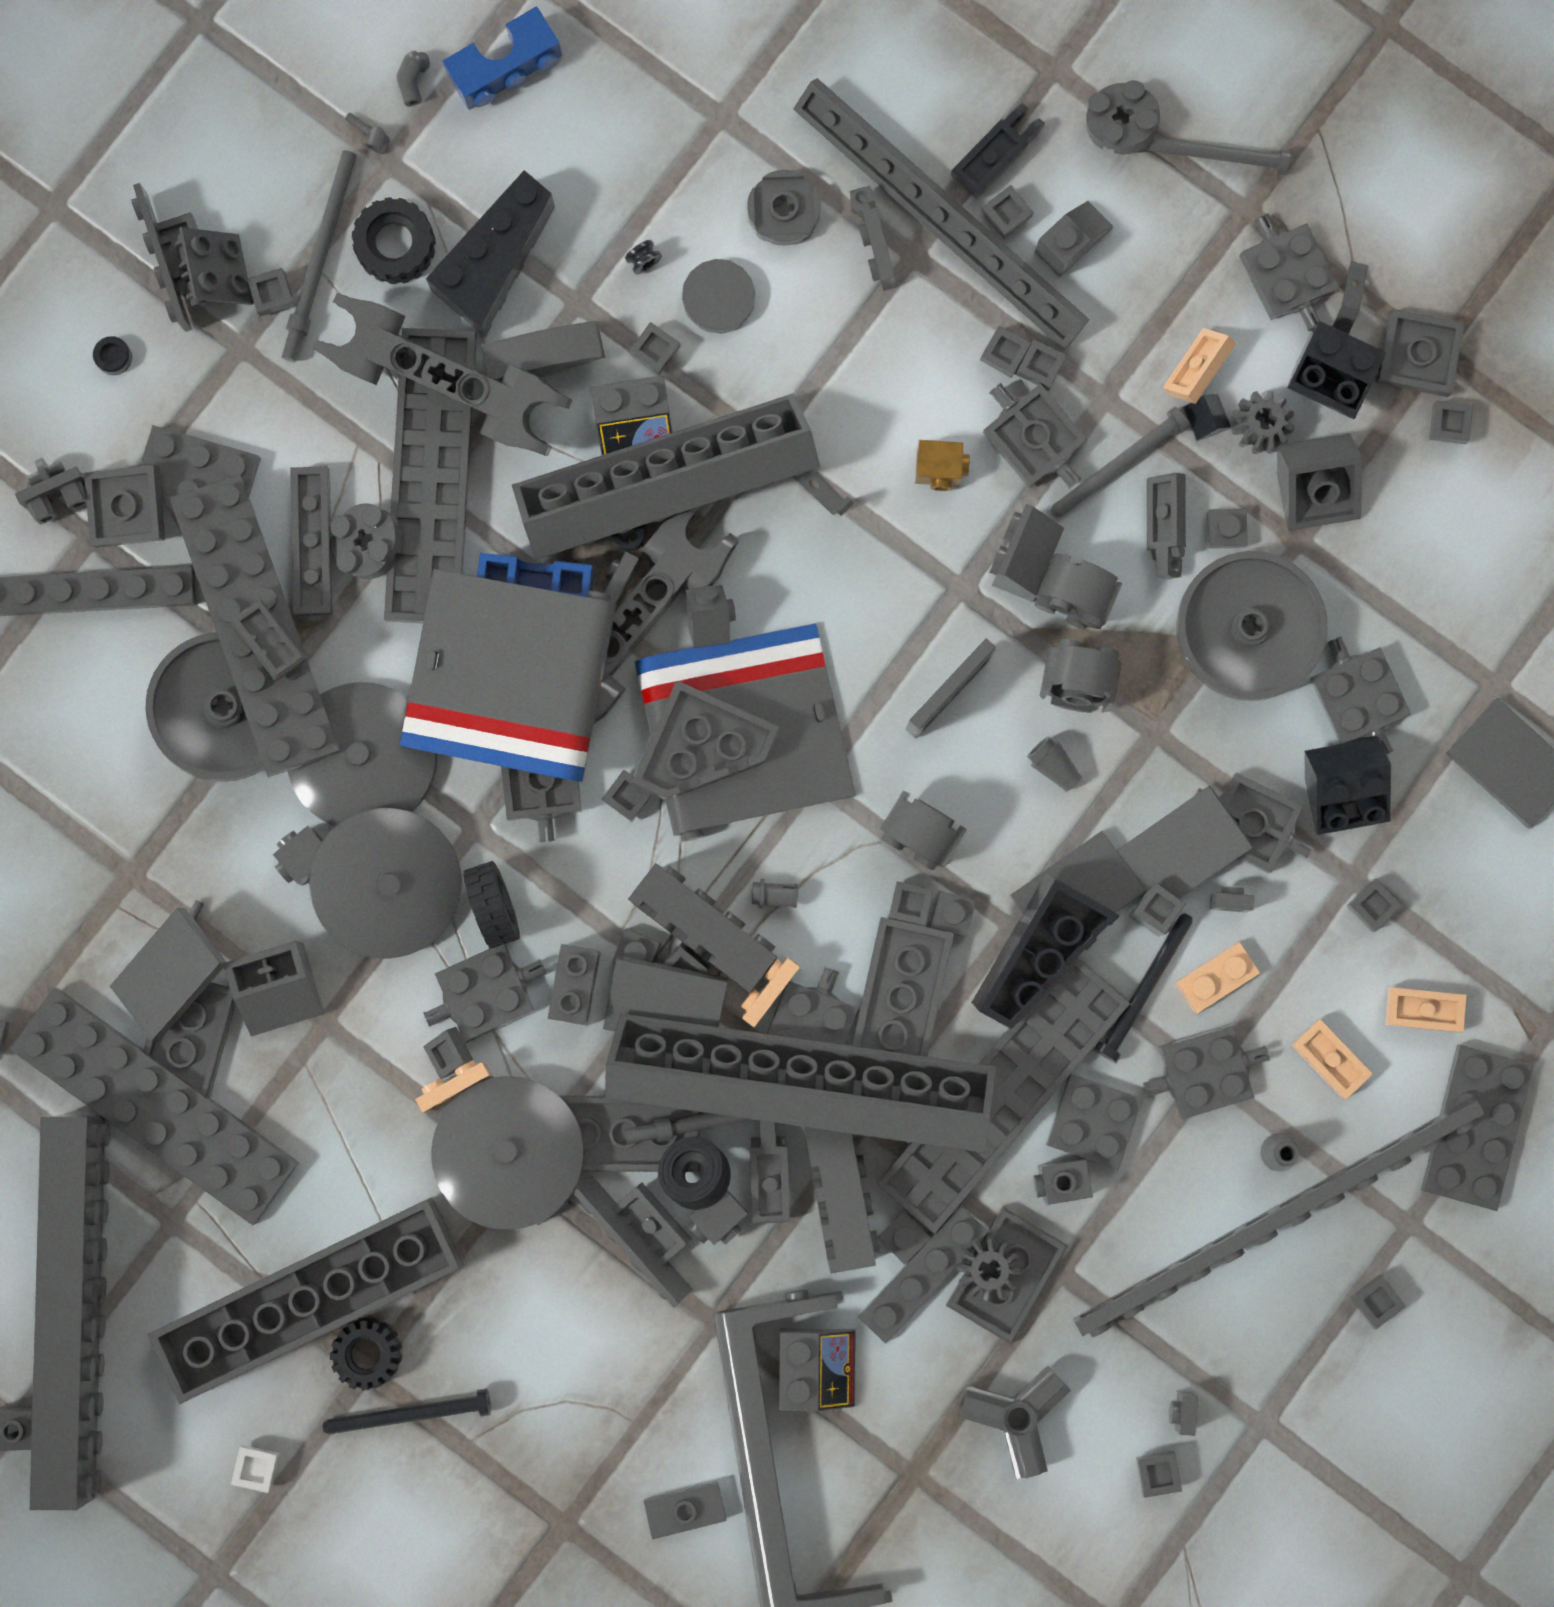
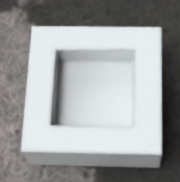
[231,1445,279,1493]

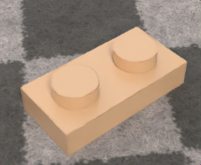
[1163,328,1236,404]
[1175,942,1260,1014]
[741,956,800,1027]
[1385,987,1466,1033]
[1291,1019,1373,1100]
[415,1060,494,1114]

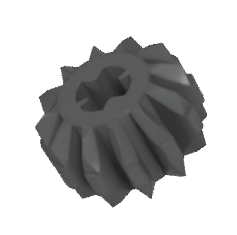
[1231,391,1295,454]
[956,1236,1022,1303]

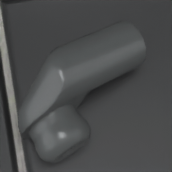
[396,50,430,107]

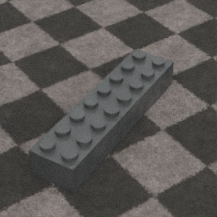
[512,393,820,560]
[148,1197,465,1405]

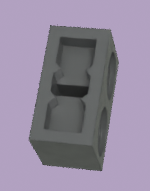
[547,944,601,1026]

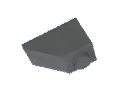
[1035,201,1113,277]

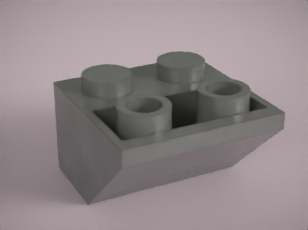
[989,504,1064,602]
[224,941,324,1036]

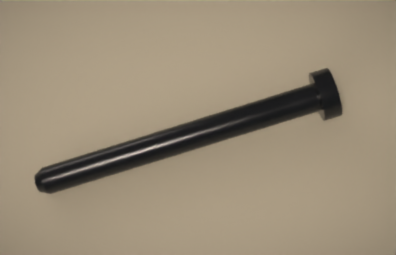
[1094,913,1193,1063]
[323,1388,491,1434]

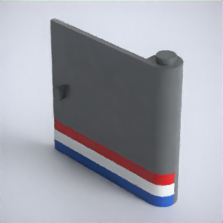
[400,569,617,782]
[634,623,856,842]

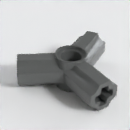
[958,1365,1071,1479]

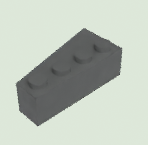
[628,863,777,994]

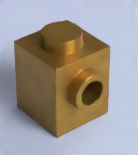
[915,440,970,491]

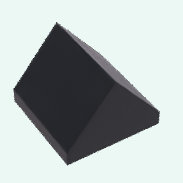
[1183,394,1231,442]

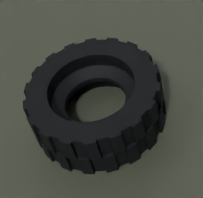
[351,197,436,284]
[463,860,520,949]

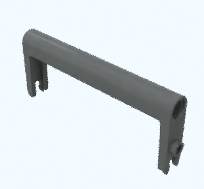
[713,1290,893,1607]

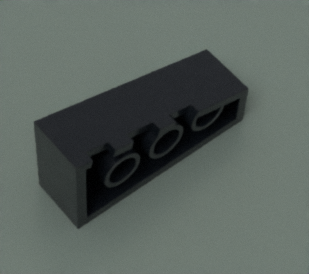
[426,170,555,338]
[971,873,1120,1029]

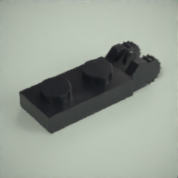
[951,103,1045,199]

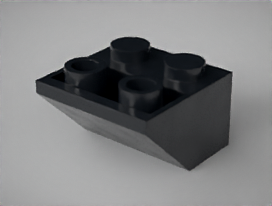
[1287,321,1387,420]
[1304,737,1391,835]

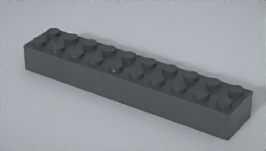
[605,1013,996,1153]
[29,1115,111,1511]

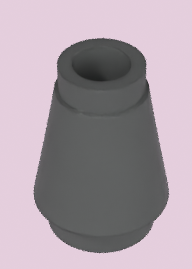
[1027,736,1082,792]
[1261,1133,1299,1171]

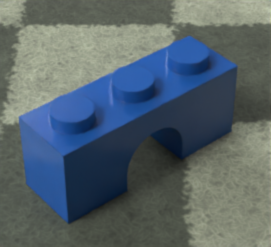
[442,6,562,110]
[477,553,595,598]

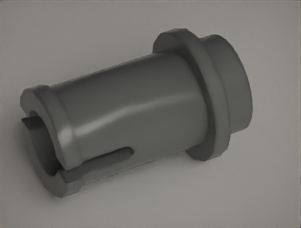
[752,879,798,909]

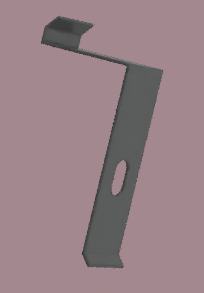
[1332,261,1369,334]
[792,470,854,516]

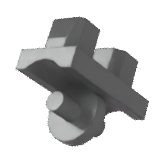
[15,458,87,525]

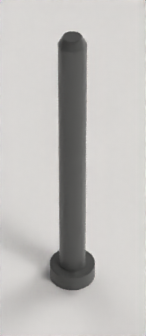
[1142,136,1291,175]
[1050,406,1190,518]

